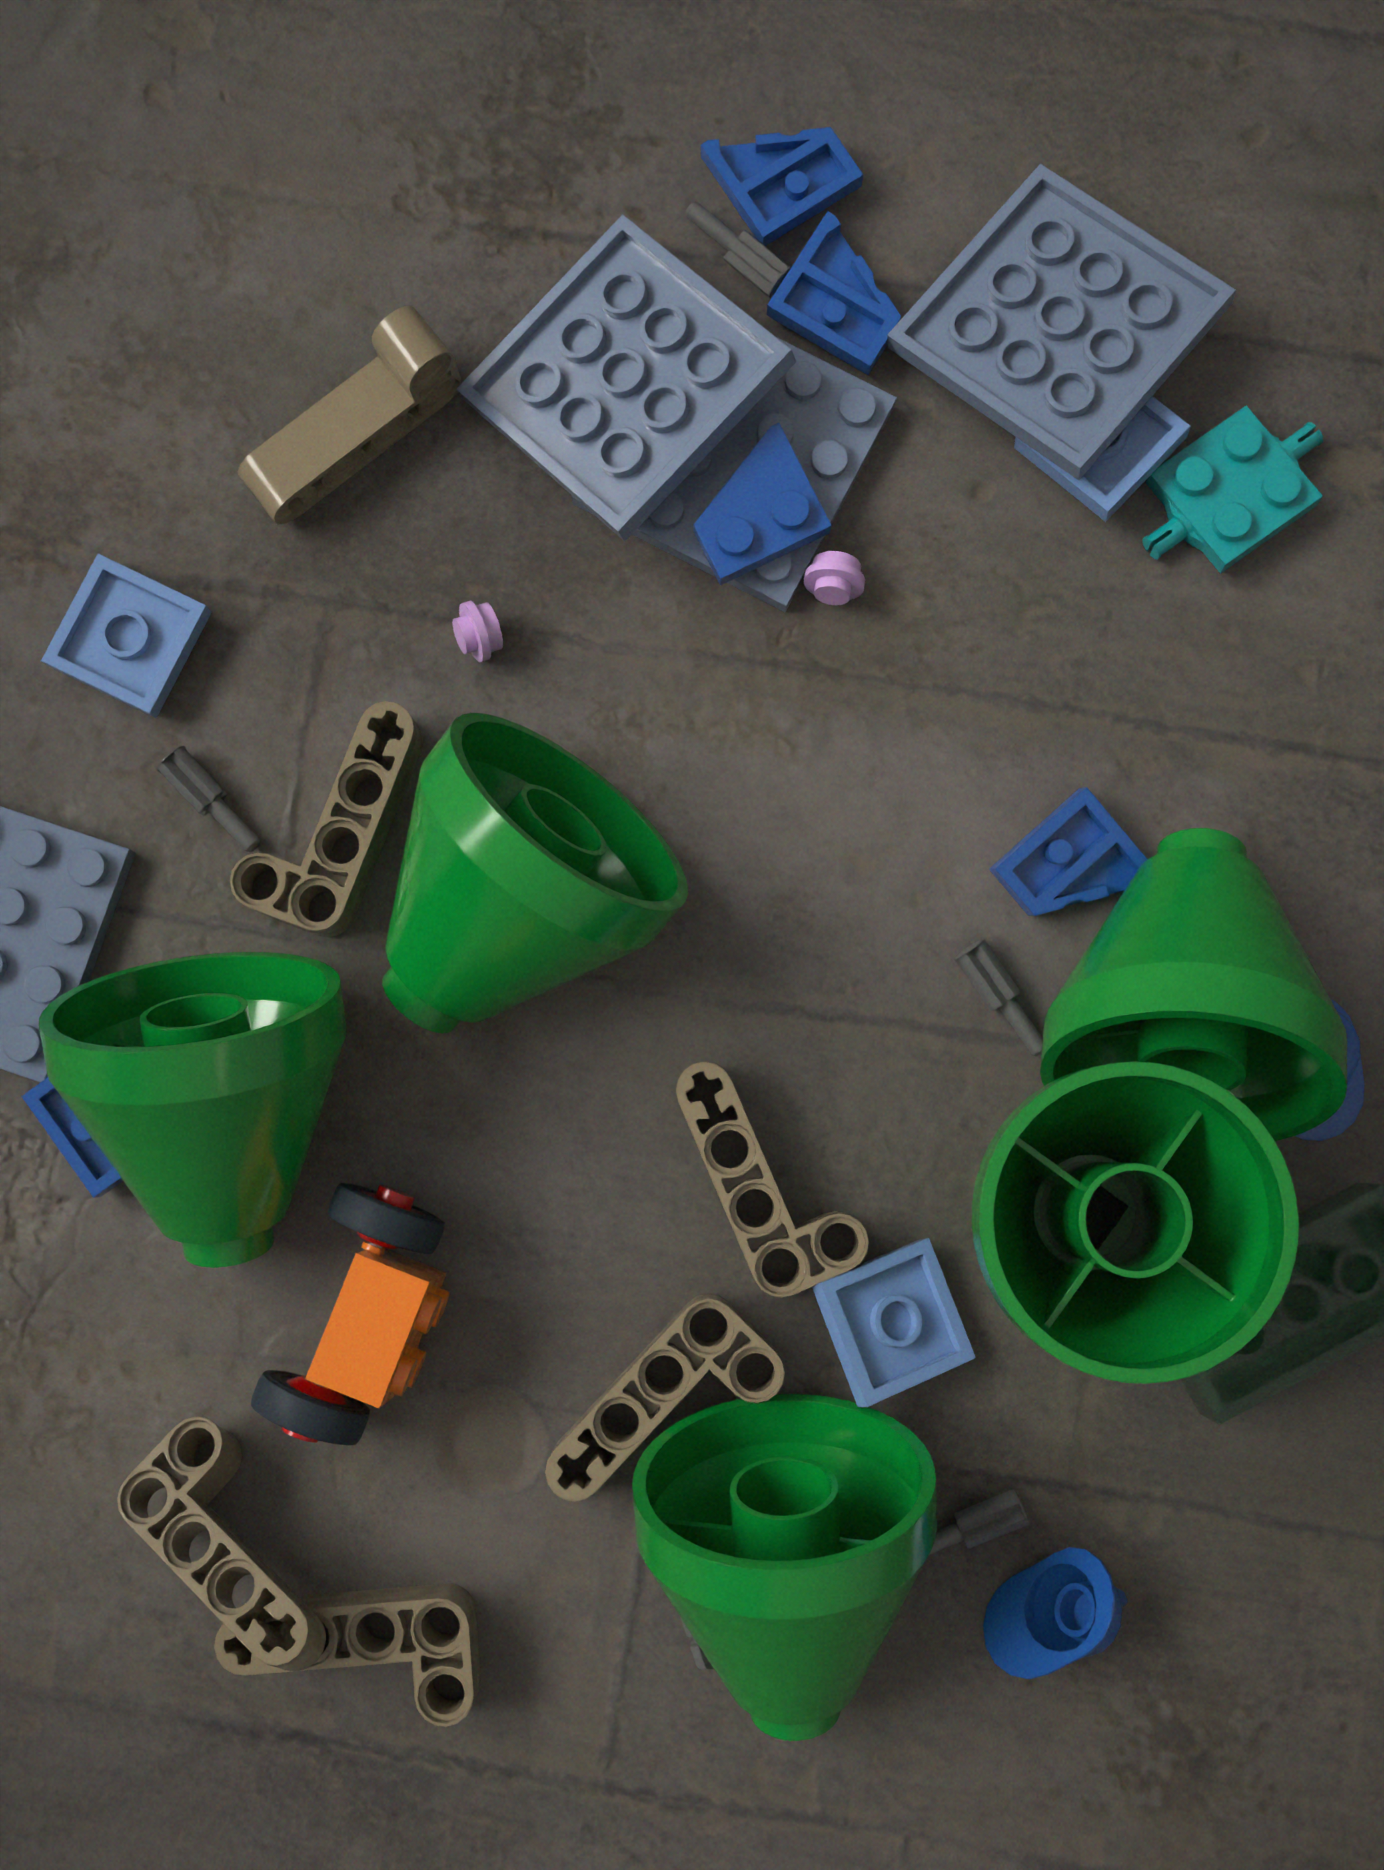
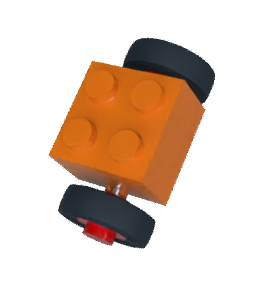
[251,1183,450,1445]

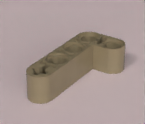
[237,306,461,524]
[230,701,423,937]
[676,1062,869,1298]
[545,1294,785,1502]
[117,1417,326,1672]
[214,1583,481,1727]

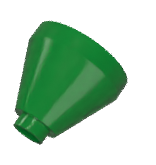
[382,713,688,1034]
[1040,828,1347,1141]
[38,952,347,1268]
[972,1062,1299,1384]
[632,1394,937,1741]

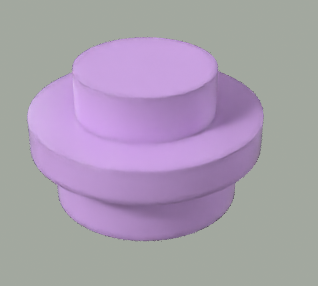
[804,551,865,605]
[452,601,503,662]

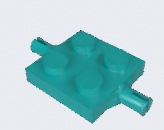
[1142,405,1323,574]

